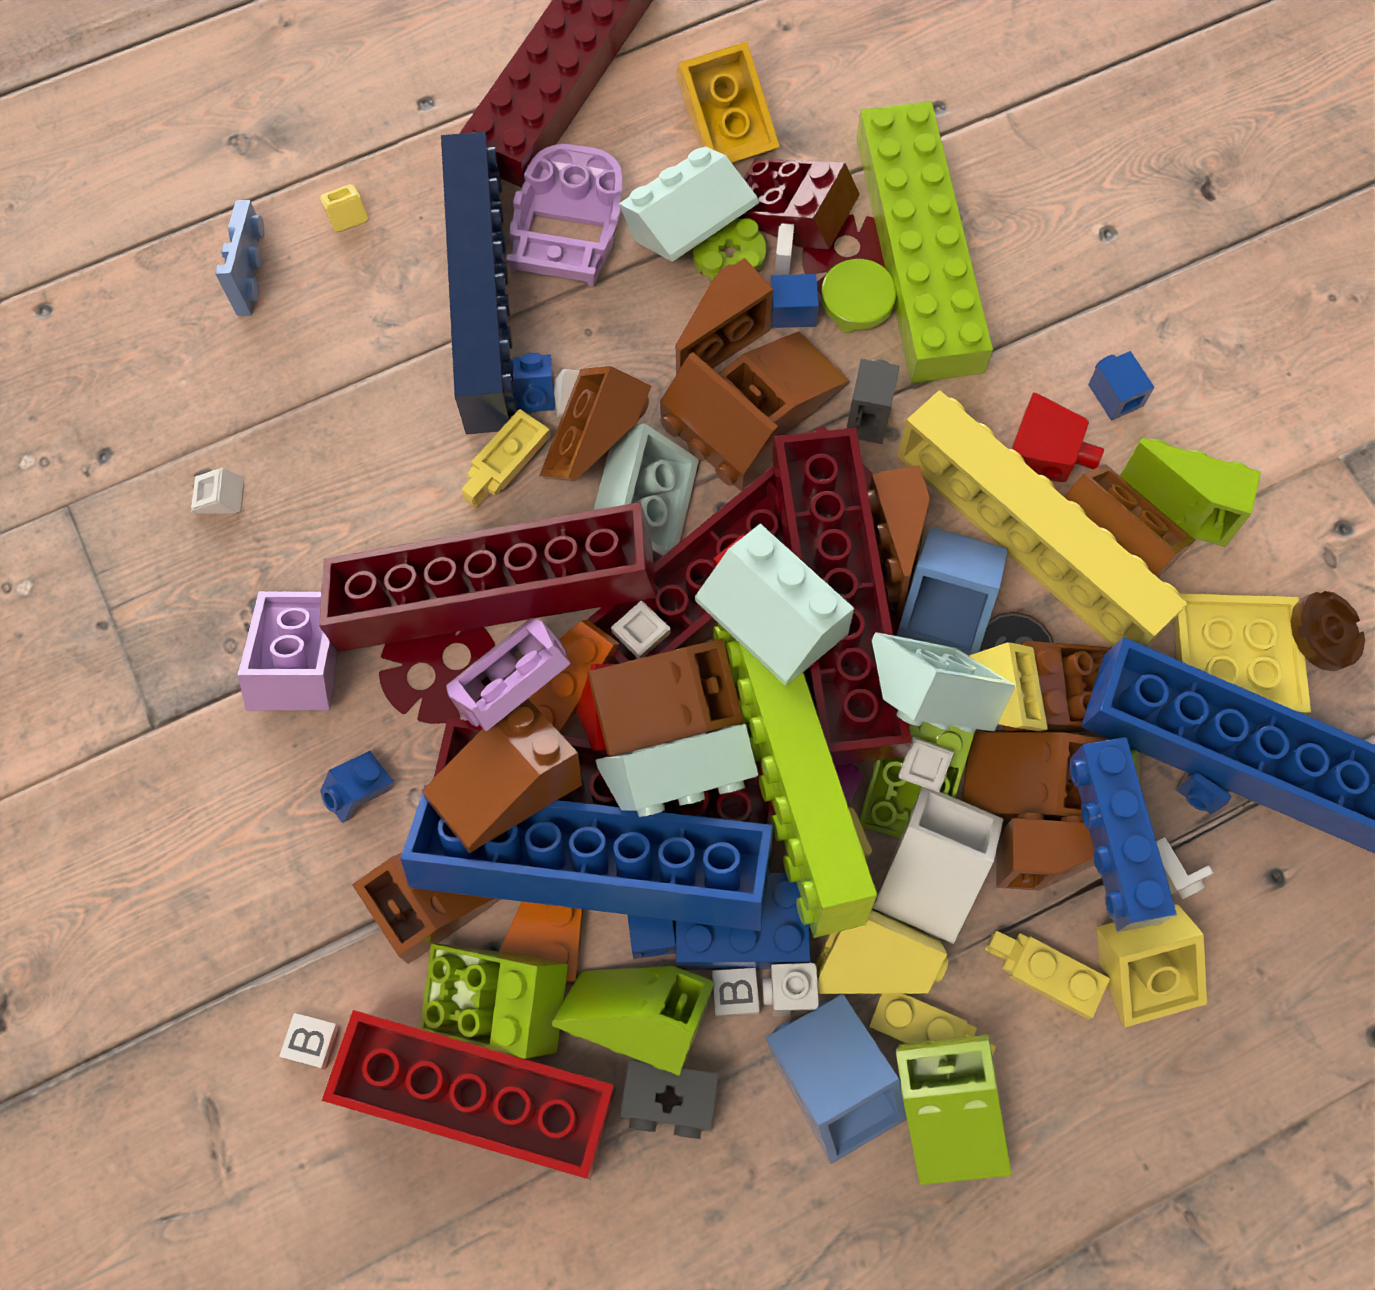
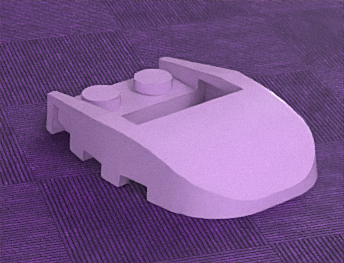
[507,144,622,287]
[446,618,570,731]

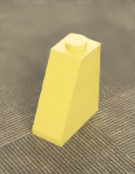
[969,642,1048,731]
[814,910,948,994]

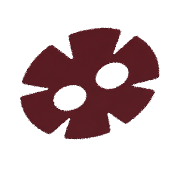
[802,214,886,294]
[379,627,495,724]

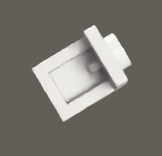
[1156,837,1214,900]
[763,963,819,1016]

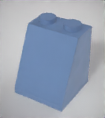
[897,526,1008,656]
[765,994,907,1164]

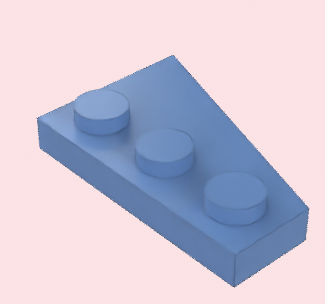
[215,200,264,316]

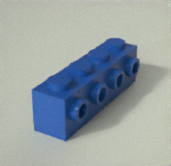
[1070,737,1177,932]

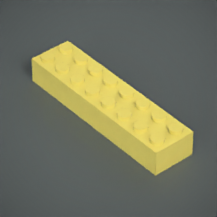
[897,390,1187,647]

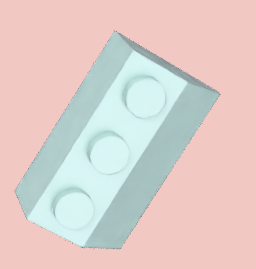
[619,146,759,262]
[594,423,699,562]
[695,524,854,686]
[872,632,1016,733]
[596,724,758,817]

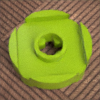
[693,218,766,283]

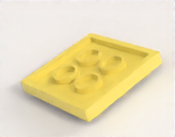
[1174,593,1311,715]

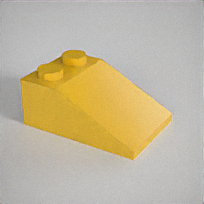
[676,41,780,163]

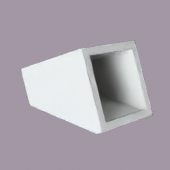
[872,787,1003,944]

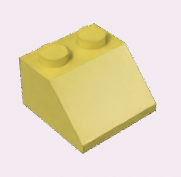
[1096,905,1207,1028]

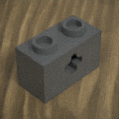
[847,358,900,444]
[620,1060,719,1139]

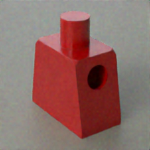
[1011,392,1104,483]

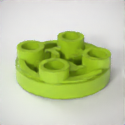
[821,259,897,333]

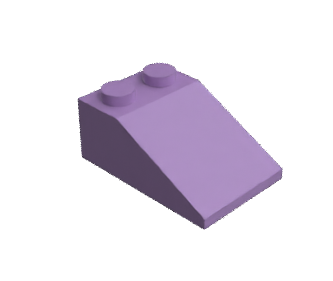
[238,592,337,711]

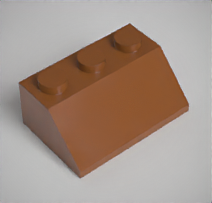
[660,352,778,491]
[1064,464,1196,578]

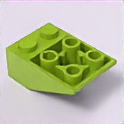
[1119,437,1261,547]
[859,722,974,838]
[420,943,568,1059]
[552,966,715,1076]
[896,1034,1012,1185]

